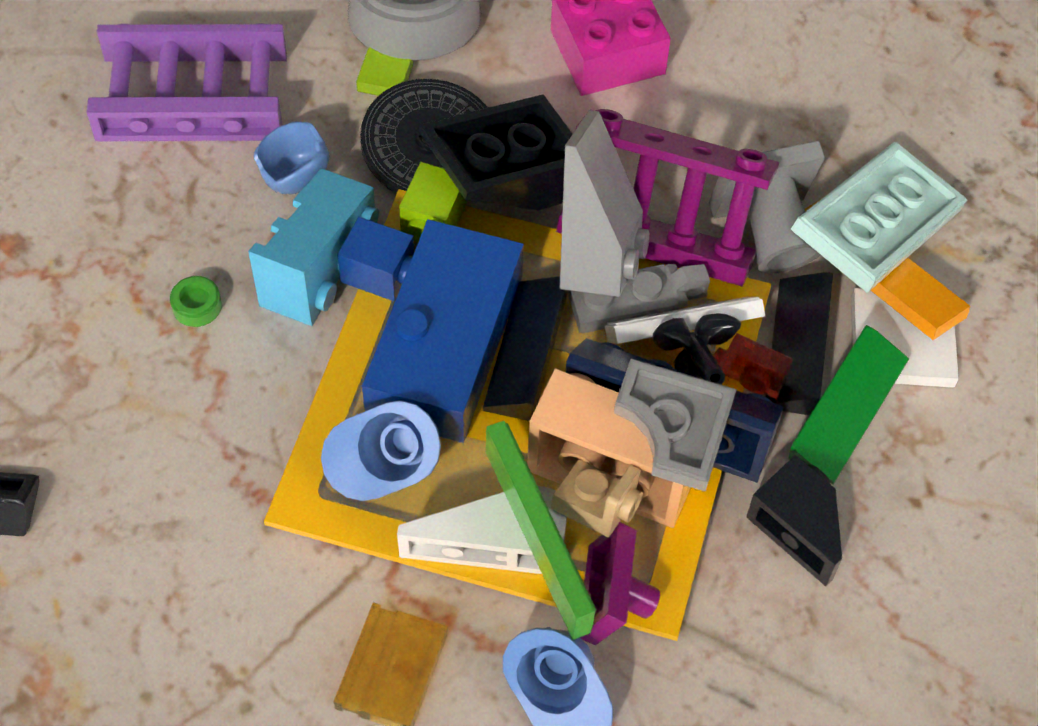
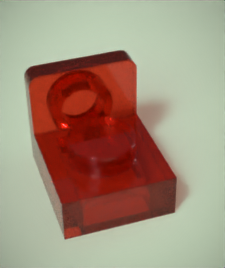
[714,333,793,399]

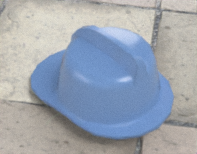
[321,400,441,501]
[503,627,613,726]

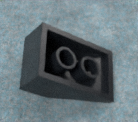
[418,94,573,210]

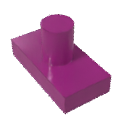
[580,522,660,645]

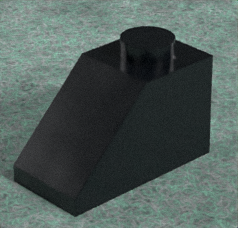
[746,455,842,586]

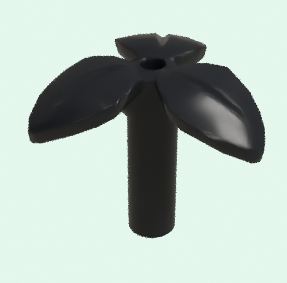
[653,313,741,385]

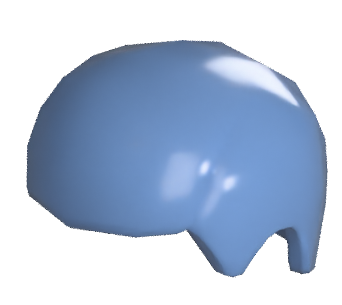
[253,121,330,195]

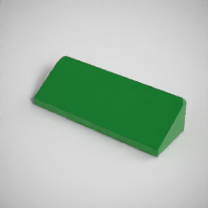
[788,325,909,485]

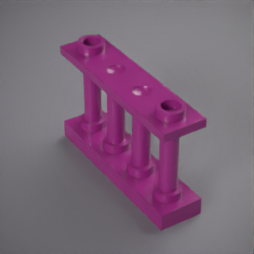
[556,109,779,287]

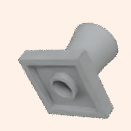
[709,141,825,274]

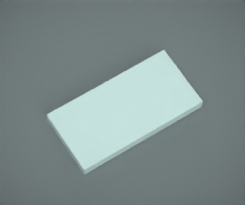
[790,142,968,293]

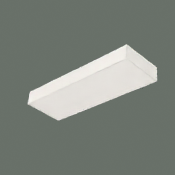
[605,297,765,344]

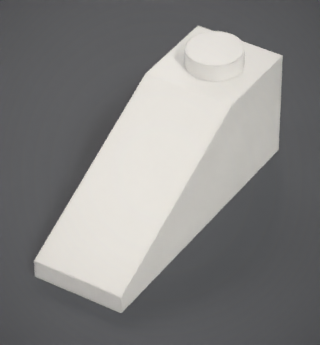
[397,486,567,574]

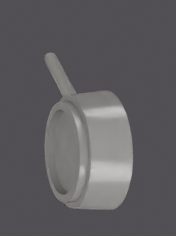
[348,0,481,60]

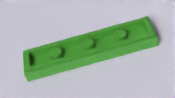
[485,421,596,640]

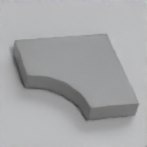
[614,359,736,492]

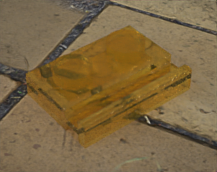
[333,602,448,726]

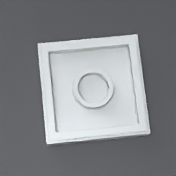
[851,288,959,387]

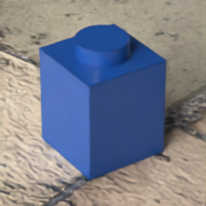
[337,217,414,302]

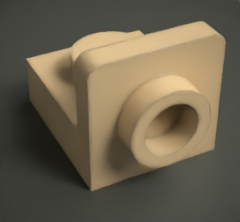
[551,459,643,538]

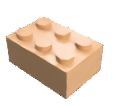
[527,369,691,528]

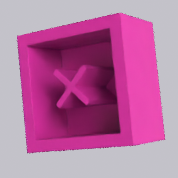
[550,0,671,96]

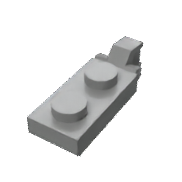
[567,264,710,334]

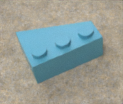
[248,168,379,326]

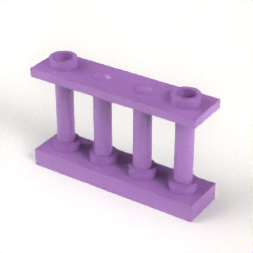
[86,23,287,141]

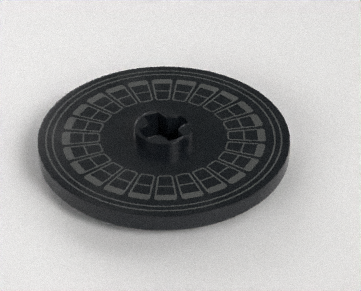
[360,79,488,193]

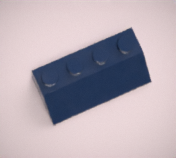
[565,338,784,483]

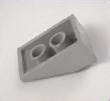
[560,110,649,297]

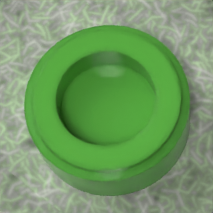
[170,276,222,327]

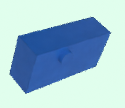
[362,219,524,443]

